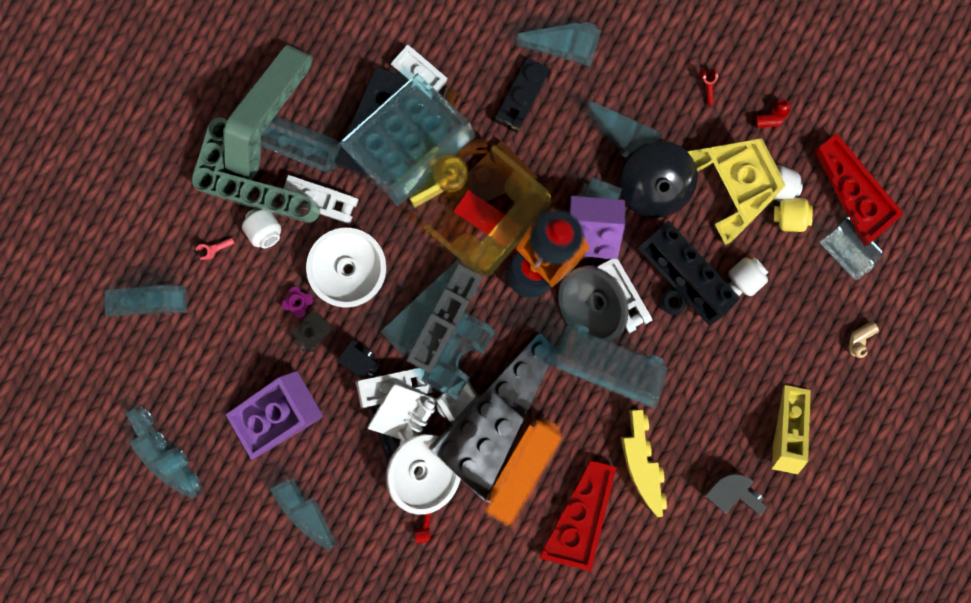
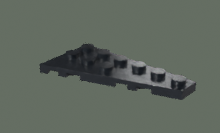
[429,331,556,501]

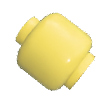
[774,198,813,232]

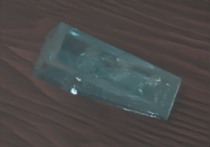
[516,22,601,66]
[586,100,662,158]
[105,285,187,317]

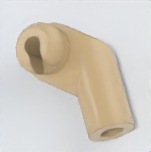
[849,321,879,358]

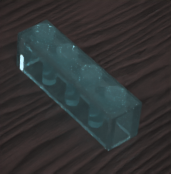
[261,116,343,173]
[381,259,480,355]

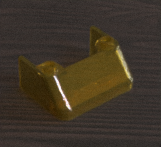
[424,145,551,276]

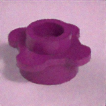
[282,287,313,318]

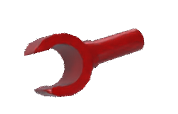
[699,67,718,105]
[415,513,431,543]

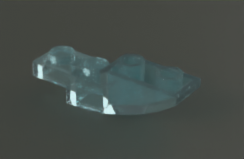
[125,407,203,498]

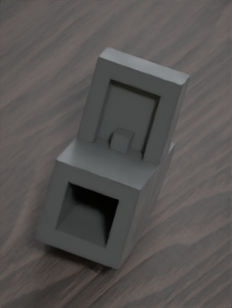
[701,472,767,516]

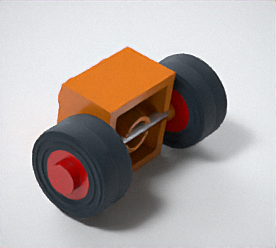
[506,208,590,298]

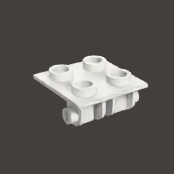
[367,384,437,445]

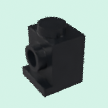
[337,339,381,380]

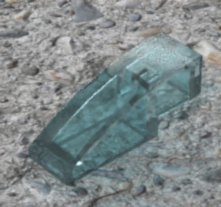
[270,477,336,550]

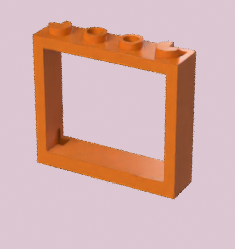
[485,416,563,526]

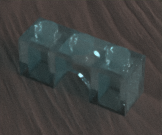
[421,313,496,401]

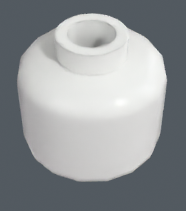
[774,165,803,202]
[242,209,282,248]
[728,257,769,296]

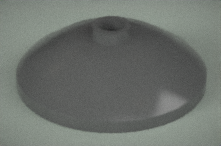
[559,266,629,344]

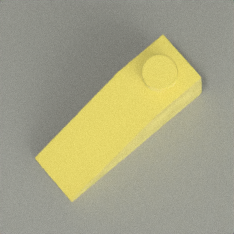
[772,385,811,474]

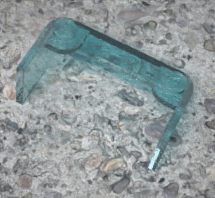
[550,323,668,408]

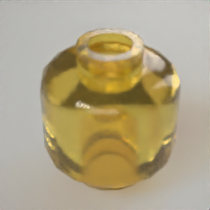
[433,155,468,192]

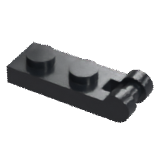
[494,57,550,133]

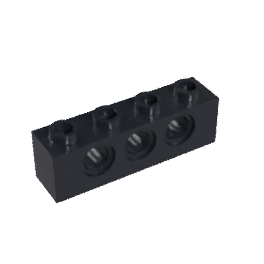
[335,66,409,179]

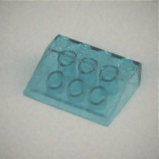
[339,73,475,207]

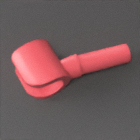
[196,238,235,260]

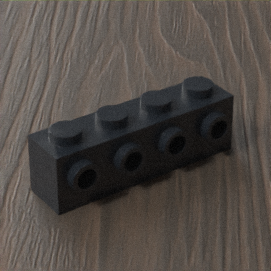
[638,220,741,326]

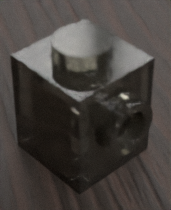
[291,310,336,352]

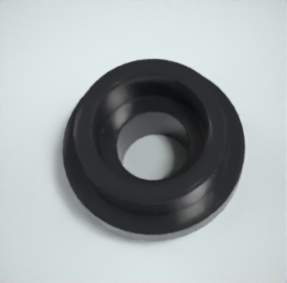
[660,289,687,315]

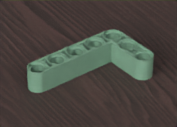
[224,45,313,180]
[192,117,320,223]

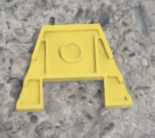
[687,138,786,245]

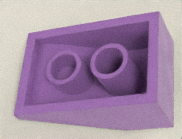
[226,371,324,460]

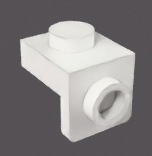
[437,379,477,422]

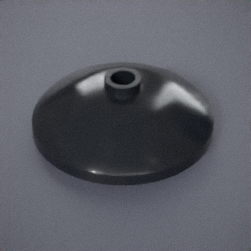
[619,141,698,218]

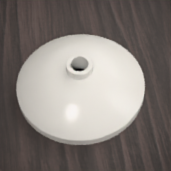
[306,228,386,307]
[386,434,460,514]

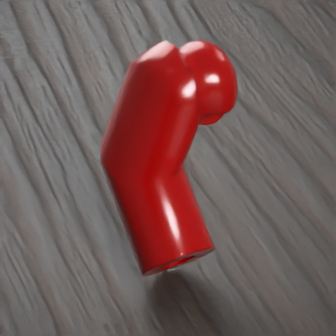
[755,99,790,128]

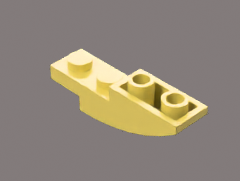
[621,409,667,517]

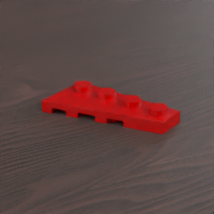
[815,133,904,247]
[539,460,617,571]

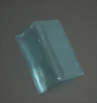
[820,216,883,280]

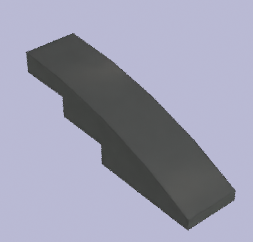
[407,263,484,373]

